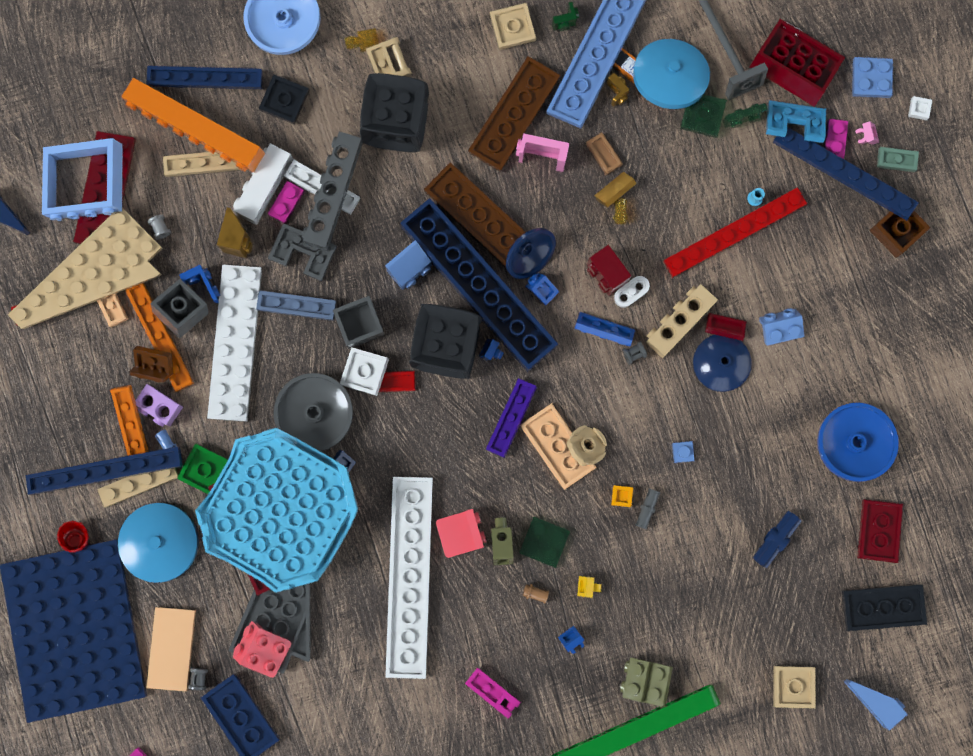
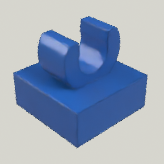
[479,339,504,360]
[558,626,584,654]

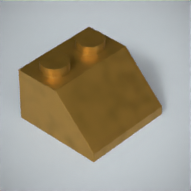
[217,207,253,258]

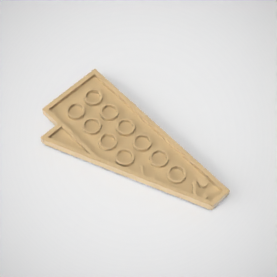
[8,207,163,329]

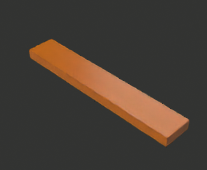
[125,283,194,392]

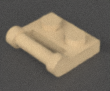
[366,37,412,77]

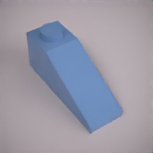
[844,679,908,731]

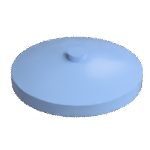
[244,0,320,55]

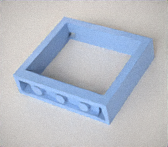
[42,138,123,221]

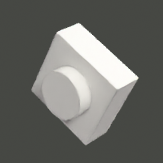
[908,96,932,120]

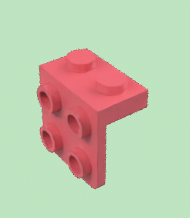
[436,509,486,558]
[233,621,291,678]

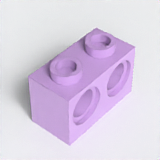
[135,384,183,427]

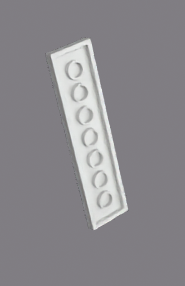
[207,265,262,422]

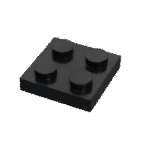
[258,74,310,125]

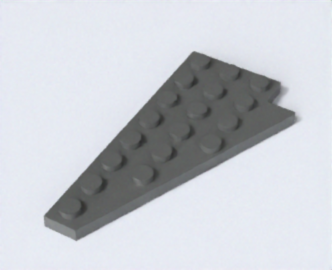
[228,583,311,674]

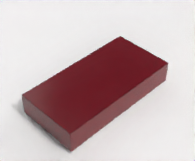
[705,313,747,341]

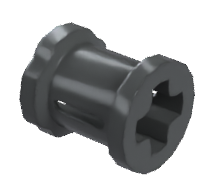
[622,341,647,365]
[188,668,208,690]

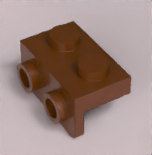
[129,346,174,383]

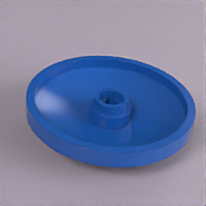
[817,403,899,482]

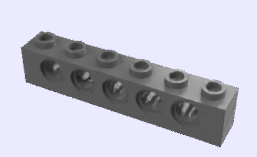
[302,131,363,251]

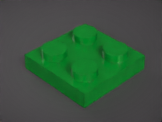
[177,443,228,494]

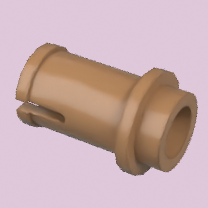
[523,584,549,603]

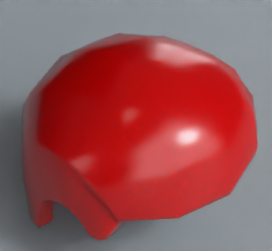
[57,520,89,553]

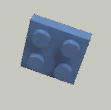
[852,57,893,98]

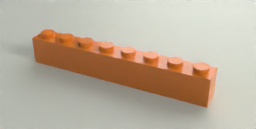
[121,78,265,173]

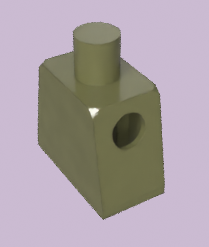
[491,517,514,566]

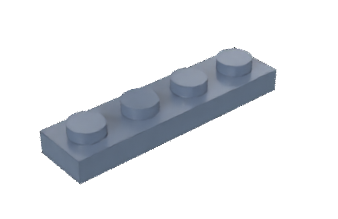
[256,290,337,321]

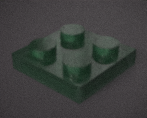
[680,94,727,138]
[519,516,570,568]

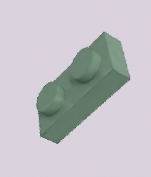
[877,147,919,172]

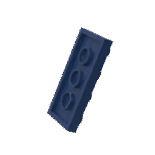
[201,673,280,756]

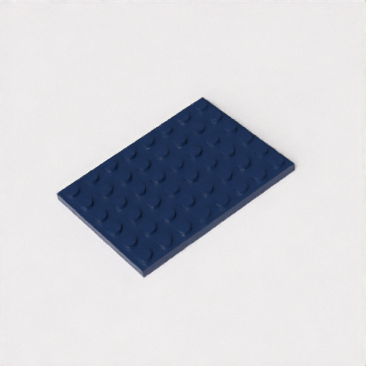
[0,540,147,723]

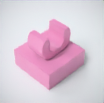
[855,122,879,145]

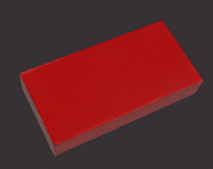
[379,371,416,392]

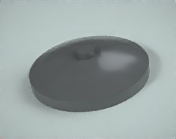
[274,373,353,451]

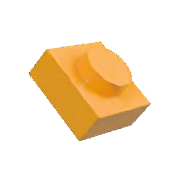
[611,485,633,507]

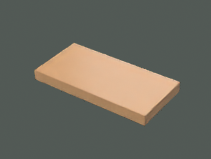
[520,403,597,490]
[147,607,196,691]

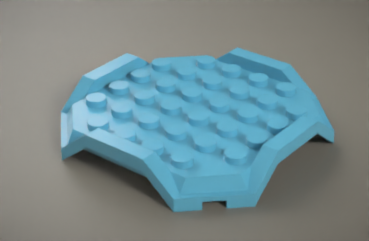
[195,428,358,593]

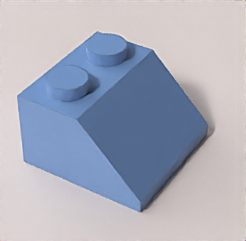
[385,240,432,290]

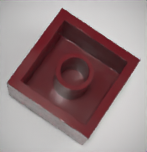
[586,244,631,296]

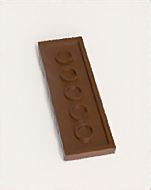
[468,56,560,172]
[424,162,525,267]

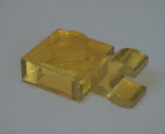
[345,28,379,52]

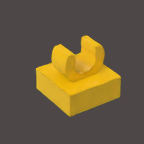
[577,576,601,598]

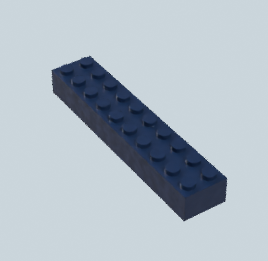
[400,198,558,372]

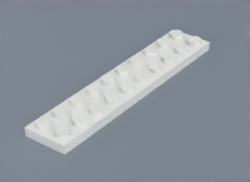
[386,477,433,679]

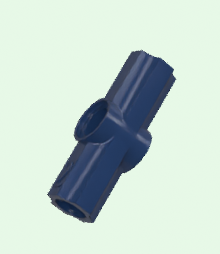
[752,511,802,568]

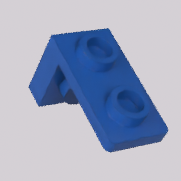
[179,265,221,304]

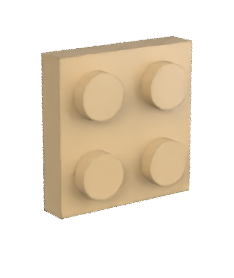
[490,3,536,50]
[774,666,815,708]

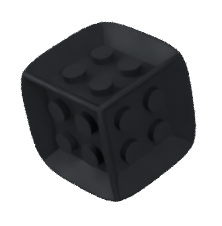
[360,73,429,152]
[409,304,481,379]

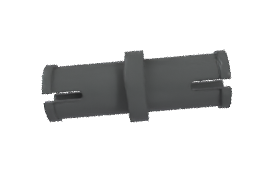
[635,488,661,530]

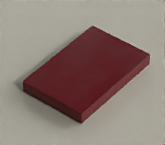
[857,499,903,563]

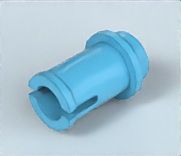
[747,188,765,206]

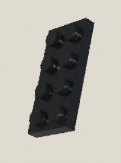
[842,584,927,631]

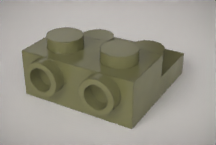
[620,657,673,707]

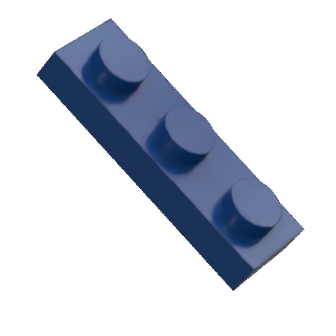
[574,312,635,346]

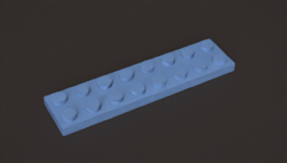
[546,0,646,128]

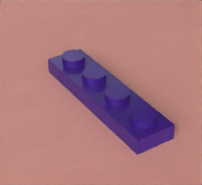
[486,378,537,458]

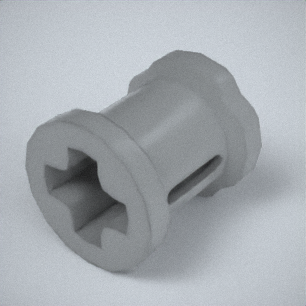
[147,214,171,240]

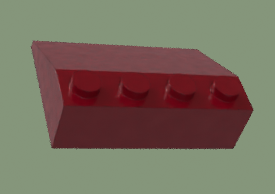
[749,19,845,107]

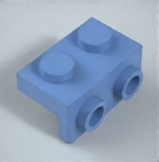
[759,308,804,346]

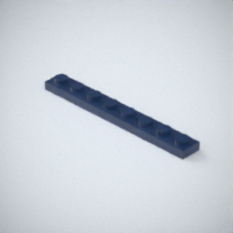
[773,127,919,221]
[26,447,183,495]

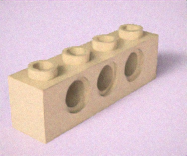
[646,284,718,359]

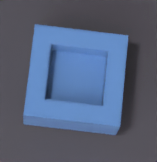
[672,441,694,463]

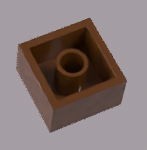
[869,211,930,258]

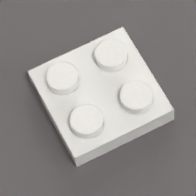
[340,347,389,396]

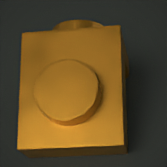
[607,73,629,107]

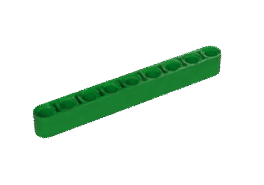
[551,684,721,756]

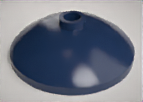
[506,228,556,279]
[693,335,752,392]

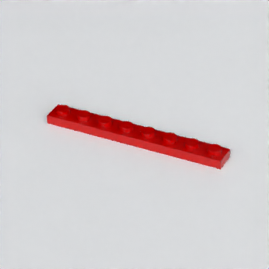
[663,187,807,278]

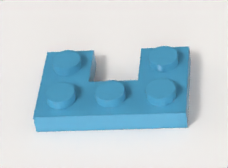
[766,100,826,143]

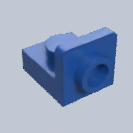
[525,273,559,305]

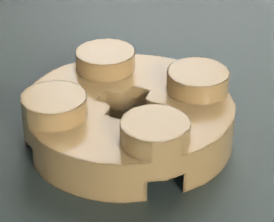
[567,425,607,466]

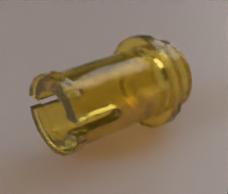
[613,198,628,224]

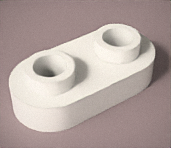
[614,276,650,308]

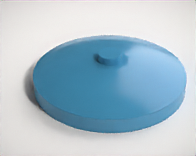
[633,39,710,109]
[118,503,199,583]

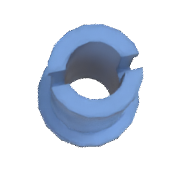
[155,430,177,449]

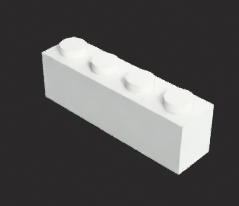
[233,143,293,225]

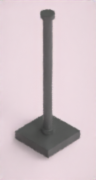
[698,0,768,101]

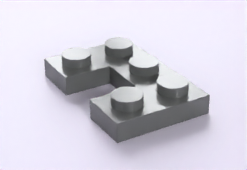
[268,223,337,282]

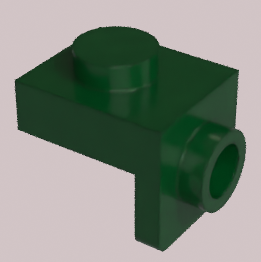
[552,2,579,31]

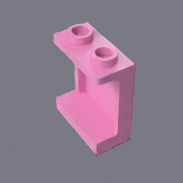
[516,133,569,172]

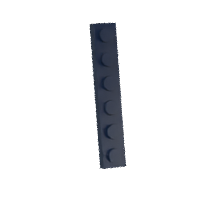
[146,66,263,90]

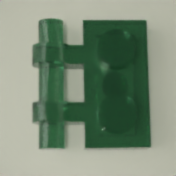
[723,103,768,129]

